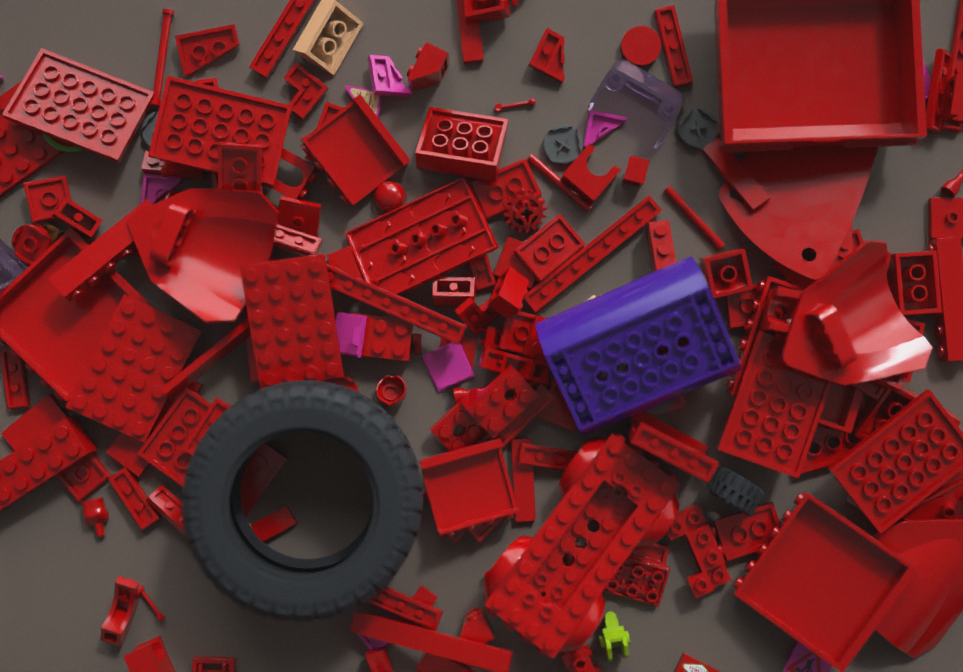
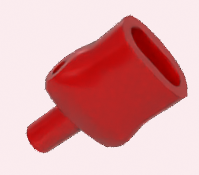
[81,497,109,537]

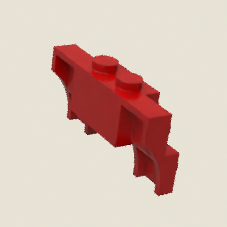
[667,503,731,598]

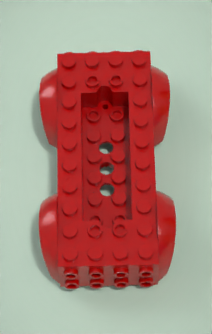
[483,433,680,658]

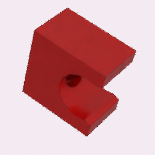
[561,143,620,205]
[759,287,802,337]
[123,636,176,672]

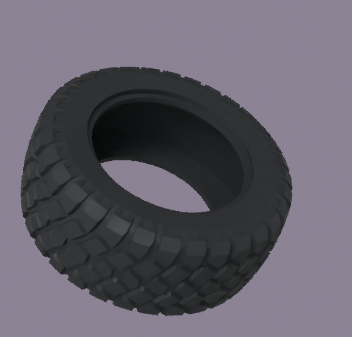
[182,380,423,622]

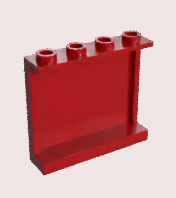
[300,94,411,207]
[627,412,719,483]
[418,438,520,537]

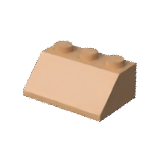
[293,0,364,75]

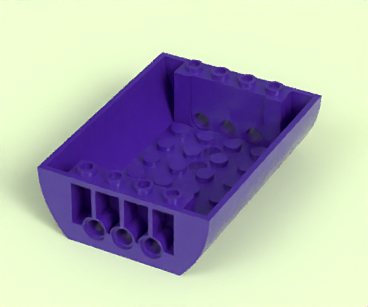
[535,256,742,436]

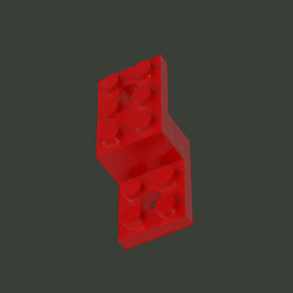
[429,365,539,451]

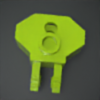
[599,611,630,662]

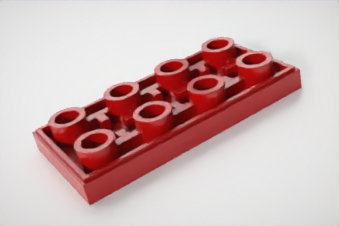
[602,556,670,607]

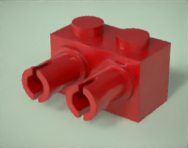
[560,644,601,672]

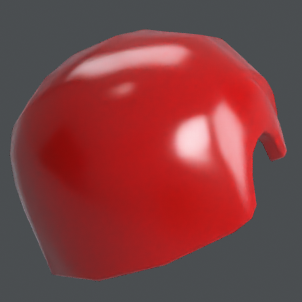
[374,181,407,212]
[375,375,407,406]

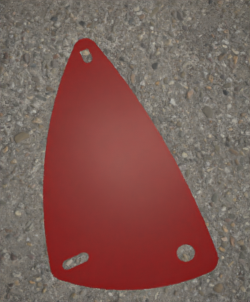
[719,145,878,279]

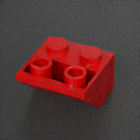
[406,42,450,91]

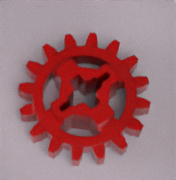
[502,188,547,233]

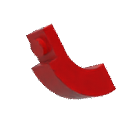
[478,346,550,384]
[100,576,141,647]

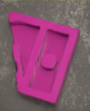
[367,55,412,98]

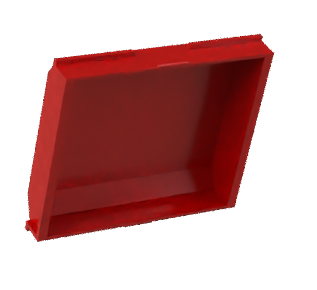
[714,0,927,153]

